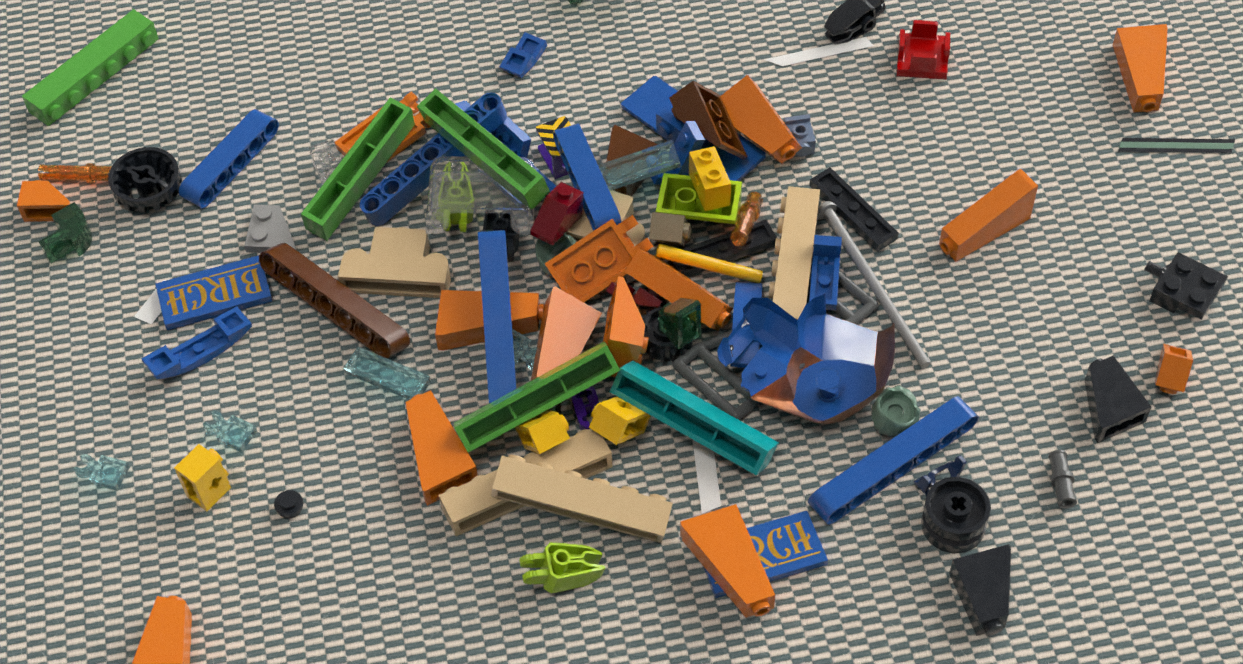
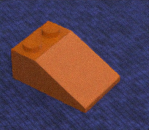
[603,276,648,377]

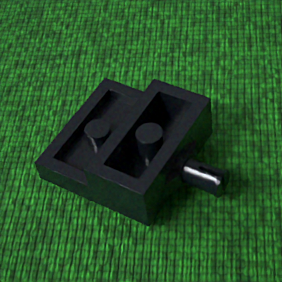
[1144,252,1228,320]

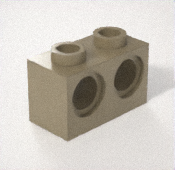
[649,212,692,248]

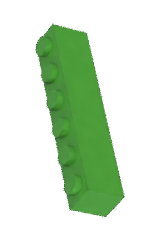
[22,9,159,126]
[417,88,550,210]
[301,97,415,241]
[454,342,620,452]

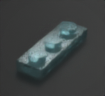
[598,140,681,191]
[344,347,431,400]

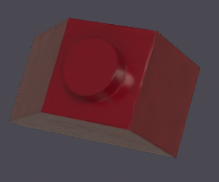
[530,182,584,246]

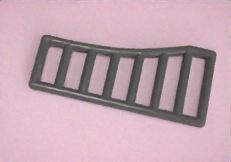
[672,271,878,420]

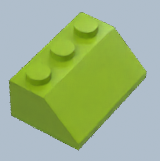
[655,173,742,224]

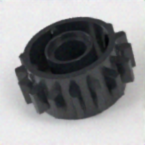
[642,306,696,362]

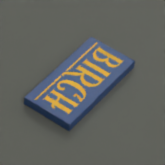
[155,255,273,330]
[703,511,828,598]

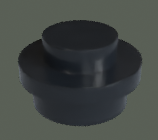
[274,490,304,518]

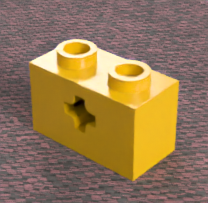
[689,146,731,211]
[589,397,651,445]
[515,410,570,454]
[174,444,231,512]

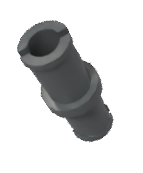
[1048,450,1077,509]

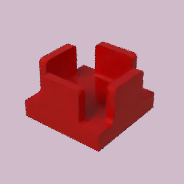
[896,20,951,80]

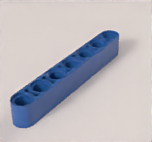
[360,92,507,226]
[478,230,516,403]
[808,396,979,525]

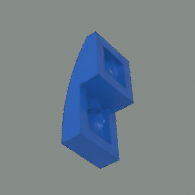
[499,32,548,78]

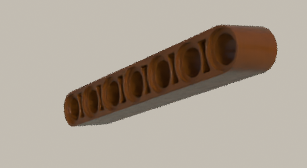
[259,243,410,359]

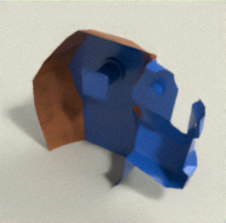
[717,292,895,424]

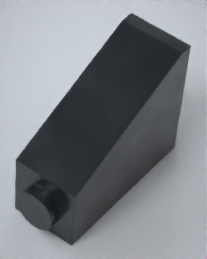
[1084,356,1152,443]
[949,544,1011,636]

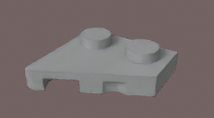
[244,204,296,253]

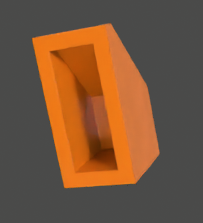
[17,180,76,222]
[1155,344,1193,394]

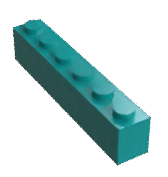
[609,360,779,476]

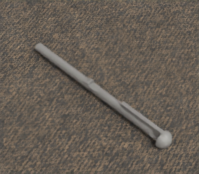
[818,201,931,369]

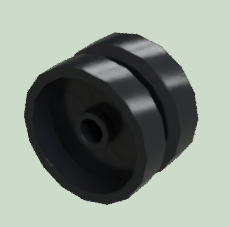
[921,477,991,554]

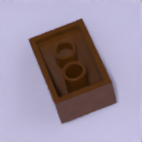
[669,81,747,160]

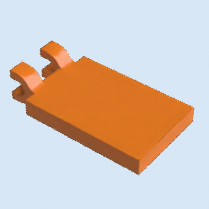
[334,92,431,163]
[544,215,654,302]

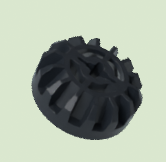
[108,147,182,213]

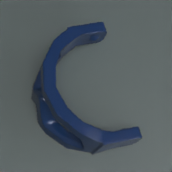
[913,455,967,496]

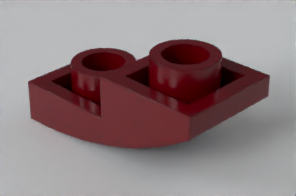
[606,282,668,308]

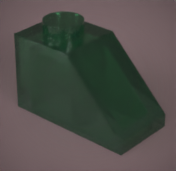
[658,298,701,349]

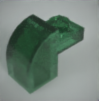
[38,202,92,263]

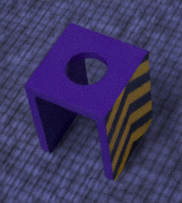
[536,116,571,179]

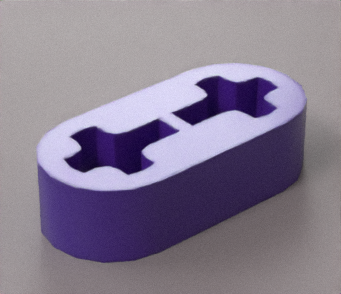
[571,386,599,430]

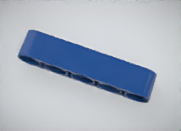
[179,109,279,208]
[553,123,622,231]

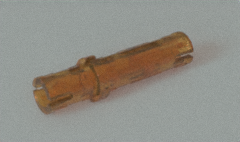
[38,163,112,183]
[730,192,763,246]

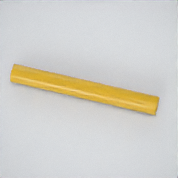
[656,244,763,283]

